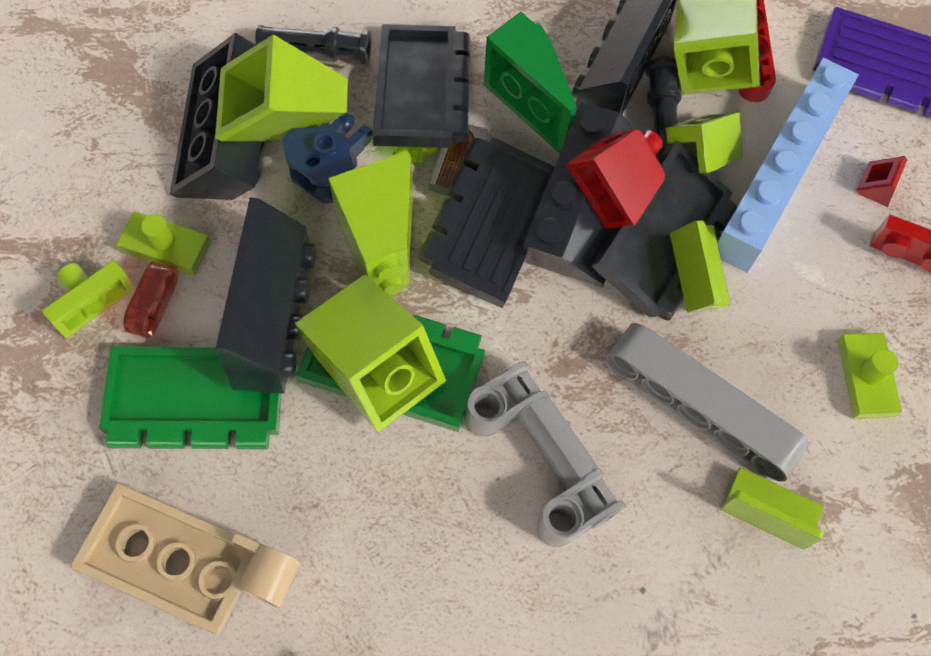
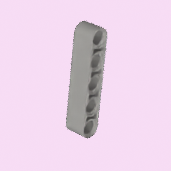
[606,323,809,482]

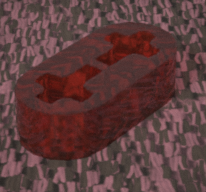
[123,260,178,339]

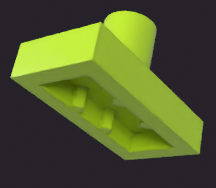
[116,211,211,276]
[42,260,136,339]
[837,332,902,419]

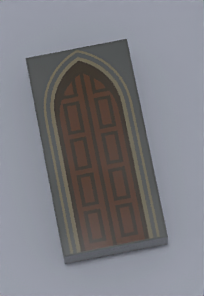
[428,124,488,195]

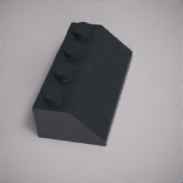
[572,0,678,115]
[170,33,264,200]
[523,102,643,288]
[215,197,316,394]

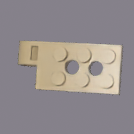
[69,483,301,636]

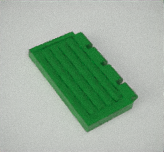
[295,314,485,432]
[99,346,282,450]

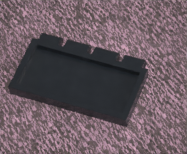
[372,24,470,148]
[417,137,555,308]
[590,141,737,321]

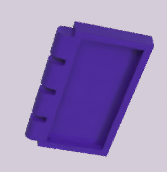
[813,6,931,118]

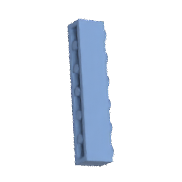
[717,58,859,273]

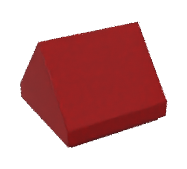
[856,156,908,207]

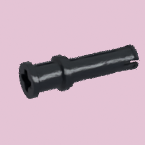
[255,25,372,65]
[645,57,682,160]

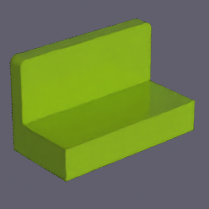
[666,112,743,173]
[670,220,731,313]
[720,467,824,550]

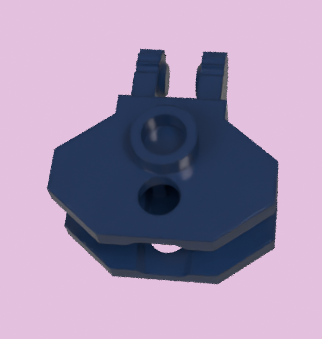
[282,113,373,203]

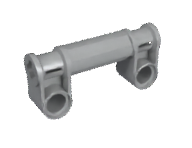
[465,361,626,547]

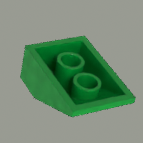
[484,11,577,154]

